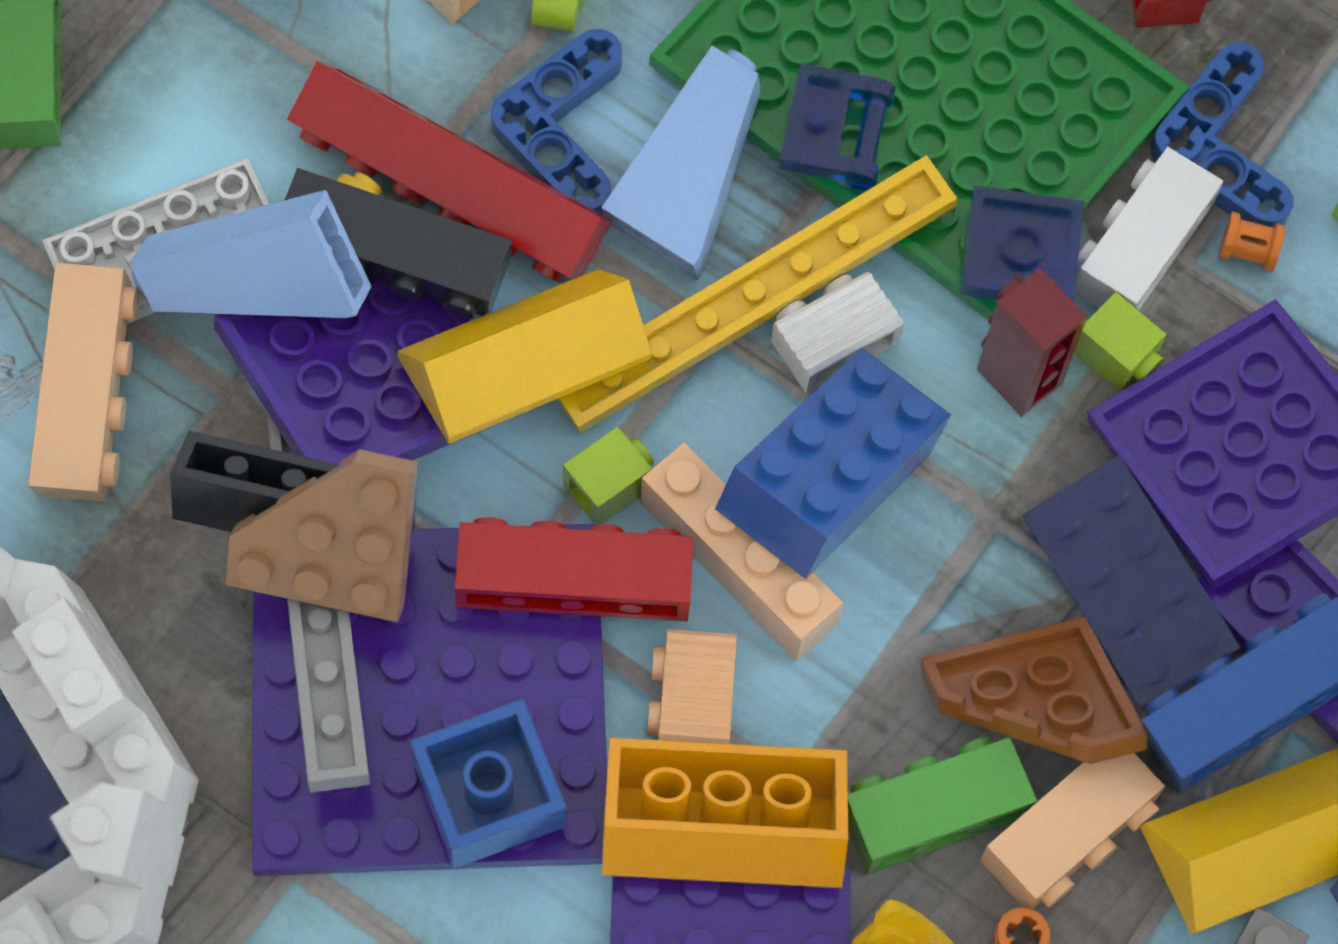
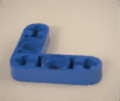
[491,29,622,215]
[1151,42,1293,228]

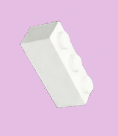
[1072,147,1224,311]

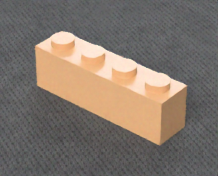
[28,262,139,502]
[640,442,843,662]

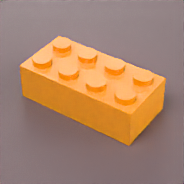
[602,738,848,888]

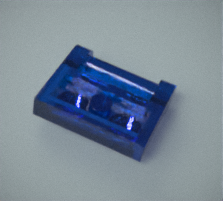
[779,63,896,190]

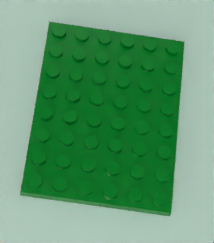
[649,0,1189,320]

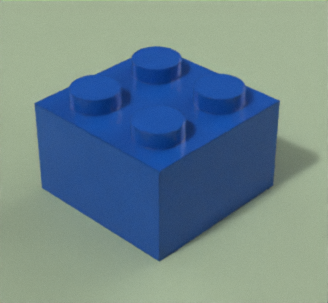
[410,699,566,869]

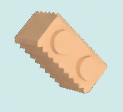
[647,629,737,744]

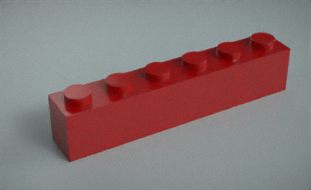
[287,61,613,283]

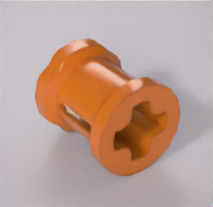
[1218,211,1286,273]

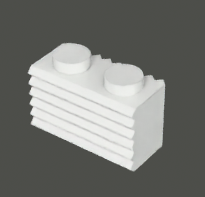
[771,272,904,394]

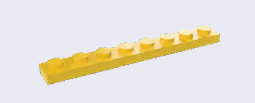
[557,155,957,434]

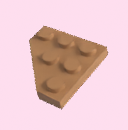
[226,449,418,622]

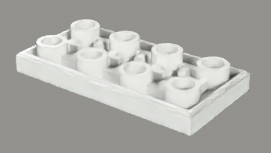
[42,158,270,324]

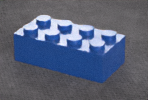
[715,348,951,579]
[1142,593,1338,795]

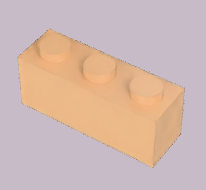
[980,753,1165,909]

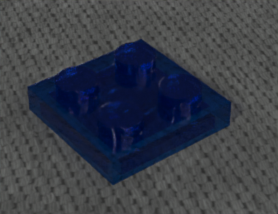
[960,185,1084,302]

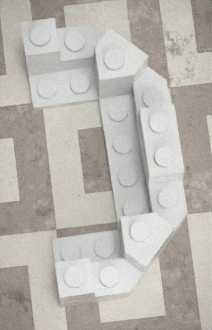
[0,547,199,944]

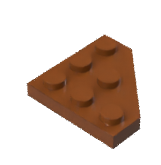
[921,616,1147,764]

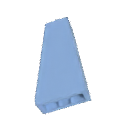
[601,46,761,279]
[129,190,372,318]

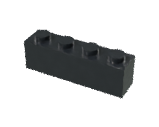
[285,168,512,319]
[170,431,416,536]

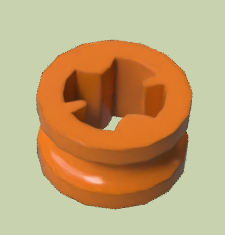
[993,907,1050,944]

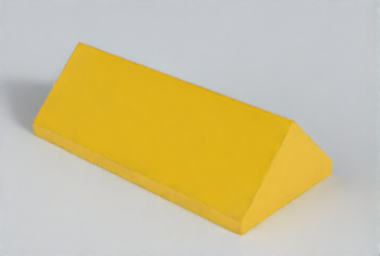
[397,269,652,444]
[1140,748,1338,935]

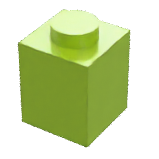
[1074,292,1167,392]
[563,426,654,524]

